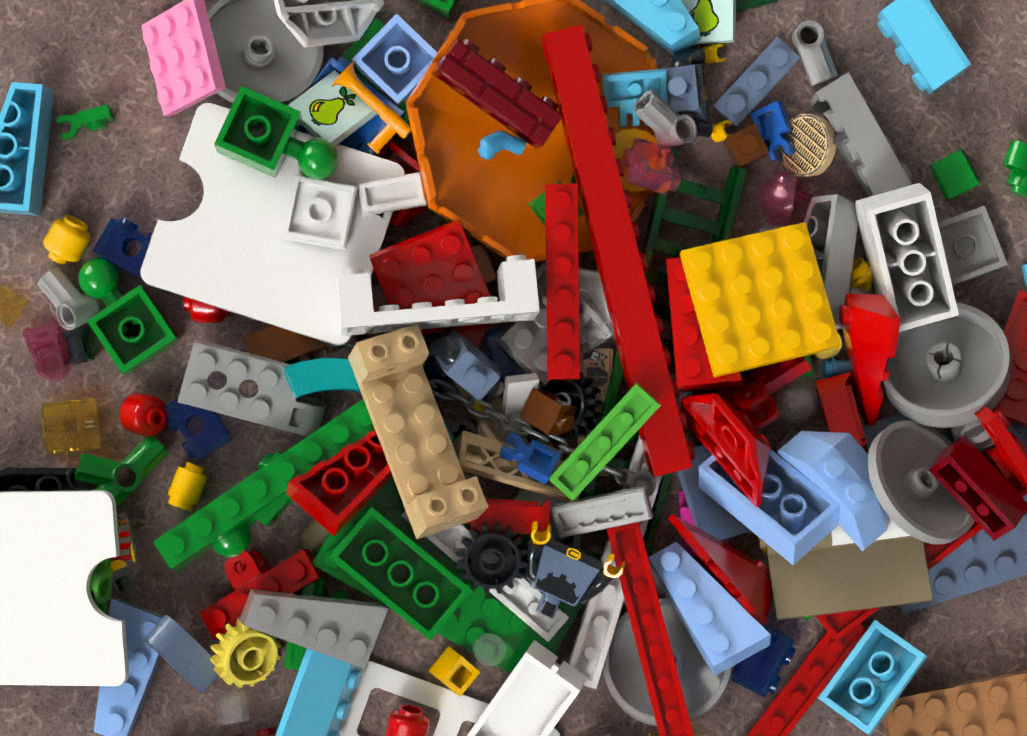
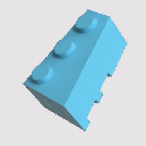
[602,0,701,55]

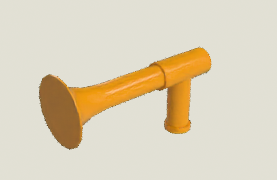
[332,61,412,154]

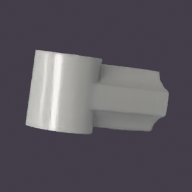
[792,20,838,86]
[633,90,697,148]
[37,267,99,330]

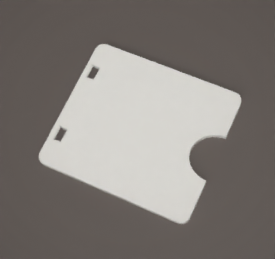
[140,103,404,346]
[0,490,129,686]

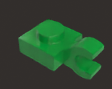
[56,104,115,141]

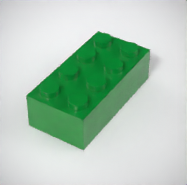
[328,505,472,641]

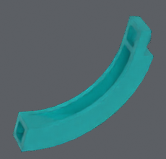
[282,358,453,441]

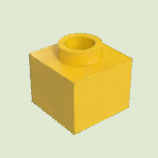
[429,646,480,697]

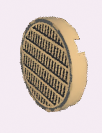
[779,114,836,177]

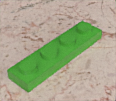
[549,382,661,501]

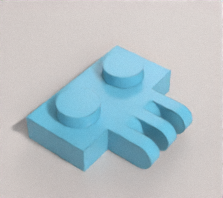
[601,69,667,127]

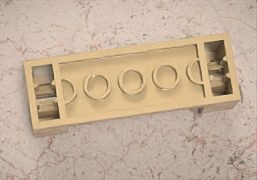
[348,324,488,539]

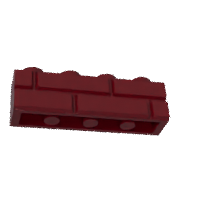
[431,39,563,149]

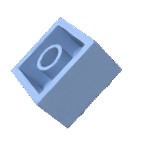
[352,14,437,109]

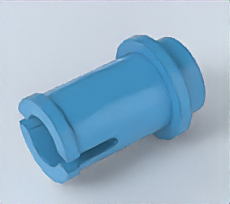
[823,357,853,379]

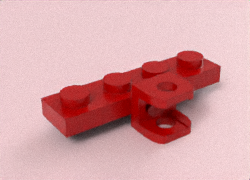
[717,356,812,430]
[974,406,1027,492]
[199,549,323,640]

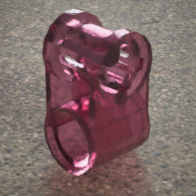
[23,318,69,382]

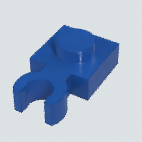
[751,101,795,162]
[499,433,561,484]

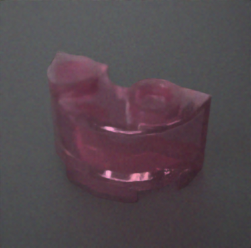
[622,137,681,195]

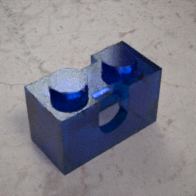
[92,217,153,279]
[163,398,234,461]

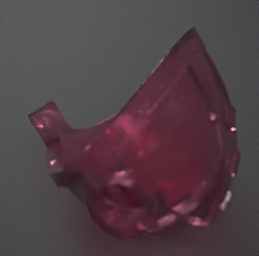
[756,170,813,227]

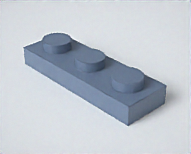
[713,36,801,128]

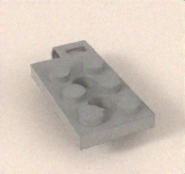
[177,339,327,436]

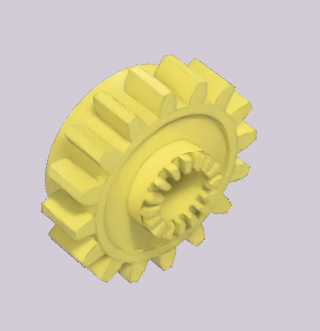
[210,618,281,688]

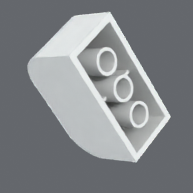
[856,183,959,332]

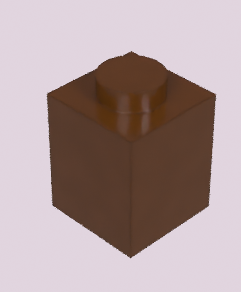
[724,124,769,169]
[519,388,578,436]

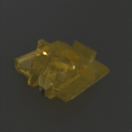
[41,398,102,455]

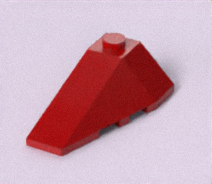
[839,294,901,426]
[667,514,773,626]

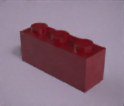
[928,435,1027,541]

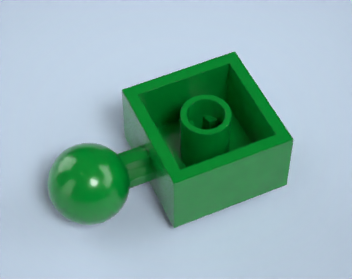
[214,86,339,180]
[78,258,181,376]
[213,451,292,558]

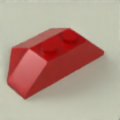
[681,393,771,507]

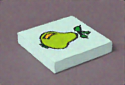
[680,0,736,44]
[287,70,377,146]

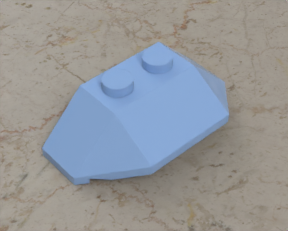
[777,431,888,551]

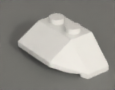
[274,0,384,48]

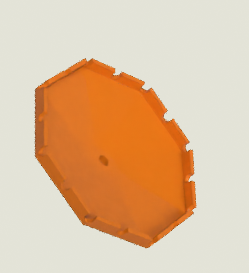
[406,0,674,262]

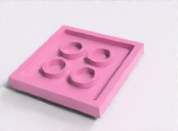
[141,0,226,116]

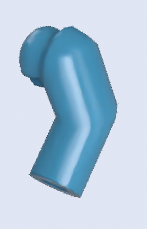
[478,130,526,160]

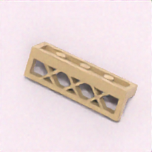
[452,430,579,502]

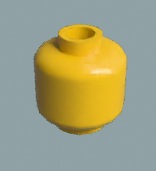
[43,215,91,265]

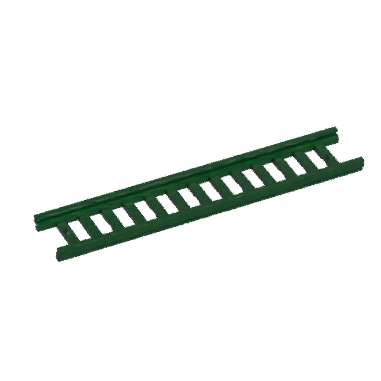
[568,147,747,560]

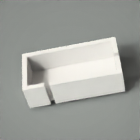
[467,640,587,736]

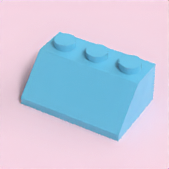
[877,0,971,95]
[818,620,927,736]
[275,648,362,736]

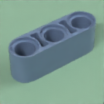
[144,615,219,694]

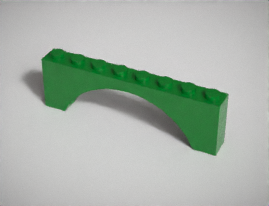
[153,399,375,573]

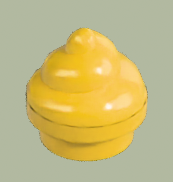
[849,258,873,291]

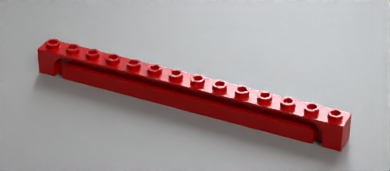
[541,25,695,477]

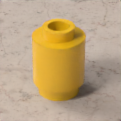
[168,462,208,512]

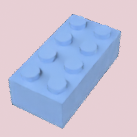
[698,450,840,565]

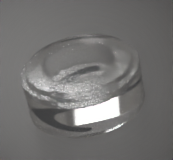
[473,633,506,666]

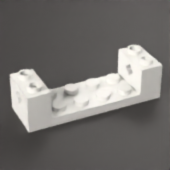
[336,255,540,336]

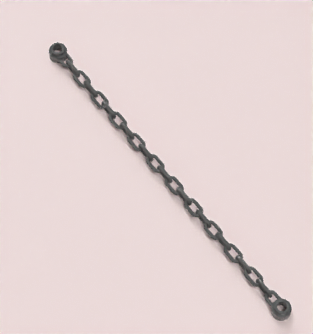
[321,341,656,497]

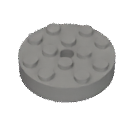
[882,303,1011,428]

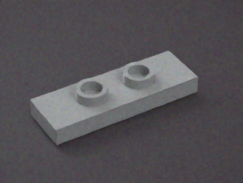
[550,485,654,538]

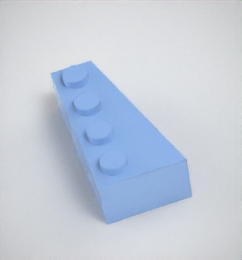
[648,542,771,676]
[94,598,176,736]

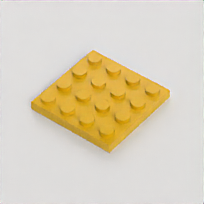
[680,222,841,378]

